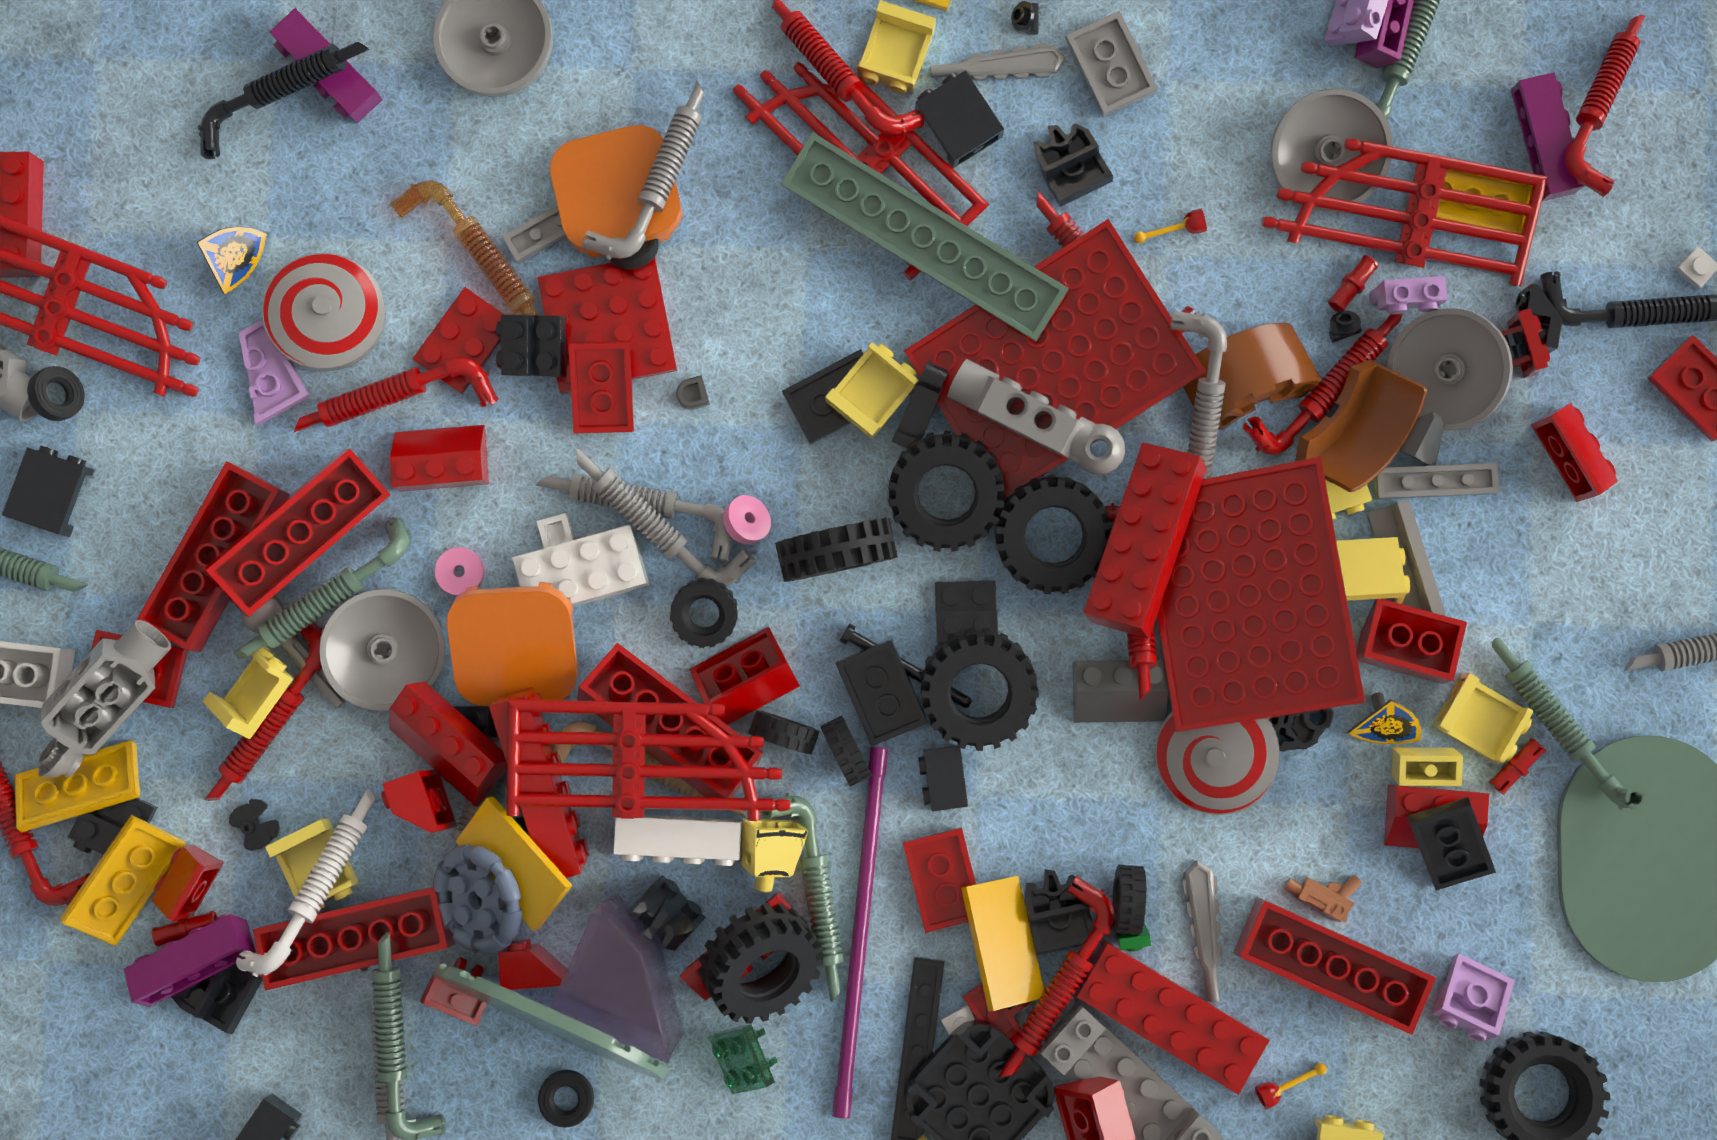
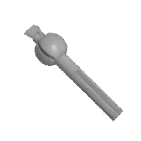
[241,595,346,709]

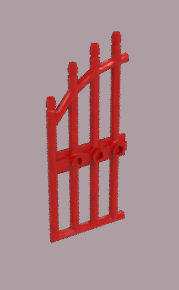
[733,62,990,281]
[1261,139,1548,286]
[0,215,201,397]
[506,699,791,821]

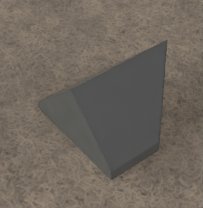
[1399,412,1445,466]

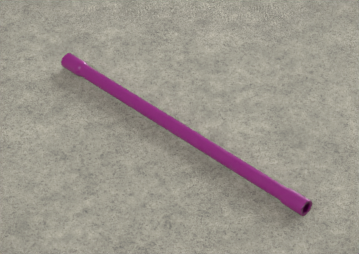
[832,747,889,1119]

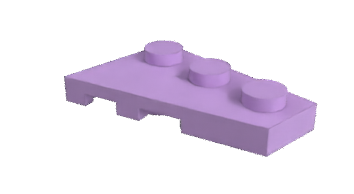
[239,320,311,426]

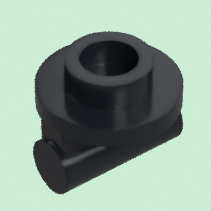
[1011,1,1039,35]
[1329,311,1362,343]

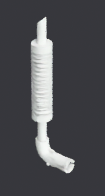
[236,789,375,977]

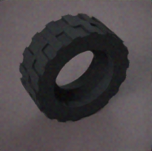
[670,578,738,648]
[748,710,820,755]
[820,715,872,787]
[1112,864,1147,935]

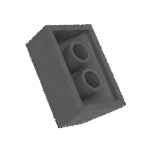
[1072,660,1169,723]

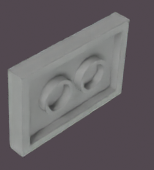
[1065,11,1158,117]

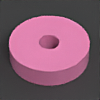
[723,495,771,545]
[435,547,485,596]

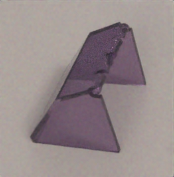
[550,894,685,1064]

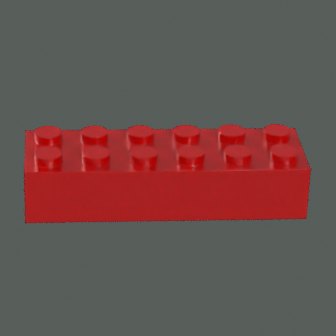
[1083,442,1207,639]
[202,448,391,617]
[136,461,290,652]
[577,643,763,798]
[489,687,590,878]
[252,887,455,991]
[1233,897,1437,1035]
[1075,940,1270,1095]

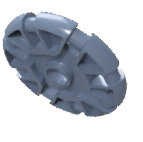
[433,844,523,955]

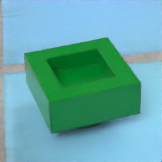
[1115,923,1151,952]

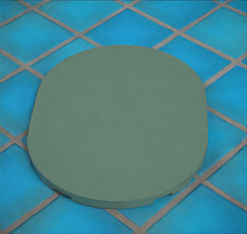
[1557,736,1717,982]
[432,963,669,1081]

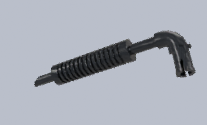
[198,42,369,159]
[1540,271,1717,328]

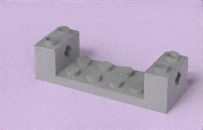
[1038,1001,1223,1140]

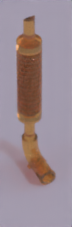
[390,180,538,315]

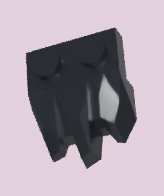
[1033,123,1113,207]
[1026,869,1094,956]
[629,875,706,951]
[171,964,263,1035]

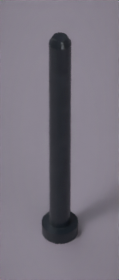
[840,623,972,708]

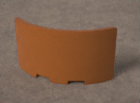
[1183,322,1322,430]
[1295,360,1427,492]

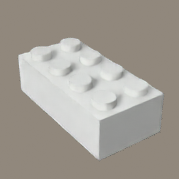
[512,525,650,607]
[0,641,75,708]
[614,815,743,866]

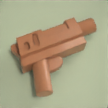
[1284,875,1362,922]

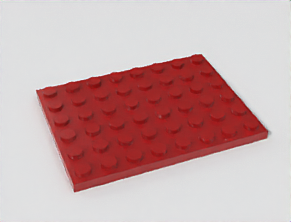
[904,219,1206,500]
[1157,457,1366,732]

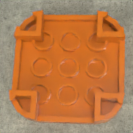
[550,125,683,258]
[447,582,580,706]

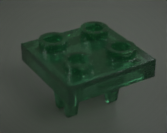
[709,1024,778,1094]

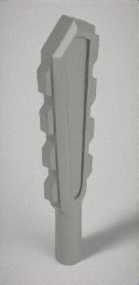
[930,43,1066,81]
[1182,860,1222,1003]

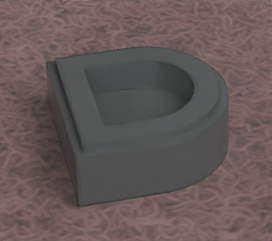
[676,375,710,410]

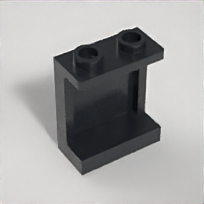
[915,70,1004,169]
[2,445,94,537]

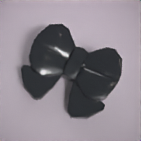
[229,799,280,851]

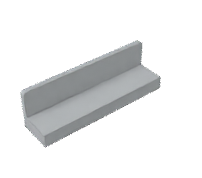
[1367,499,1446,616]

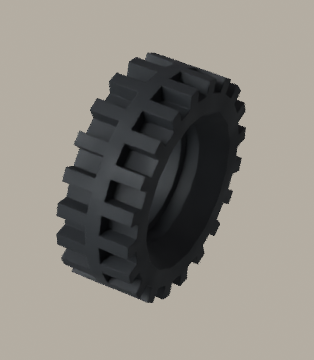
[888,431,1005,552]
[995,475,1112,595]
[775,518,898,582]
[920,628,1039,751]
[698,903,824,1024]
[1479,1032,1610,1140]

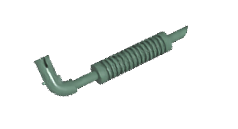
[1375,0,1441,119]
[234,517,411,659]
[0,548,88,592]
[1492,638,1646,810]
[761,793,844,1002]
[371,932,446,1140]

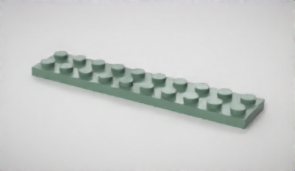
[781,132,1068,342]

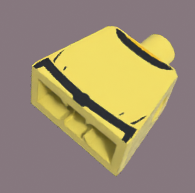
[741,819,808,892]

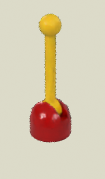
[1134,208,1207,243]
[1255,1063,1327,1110]

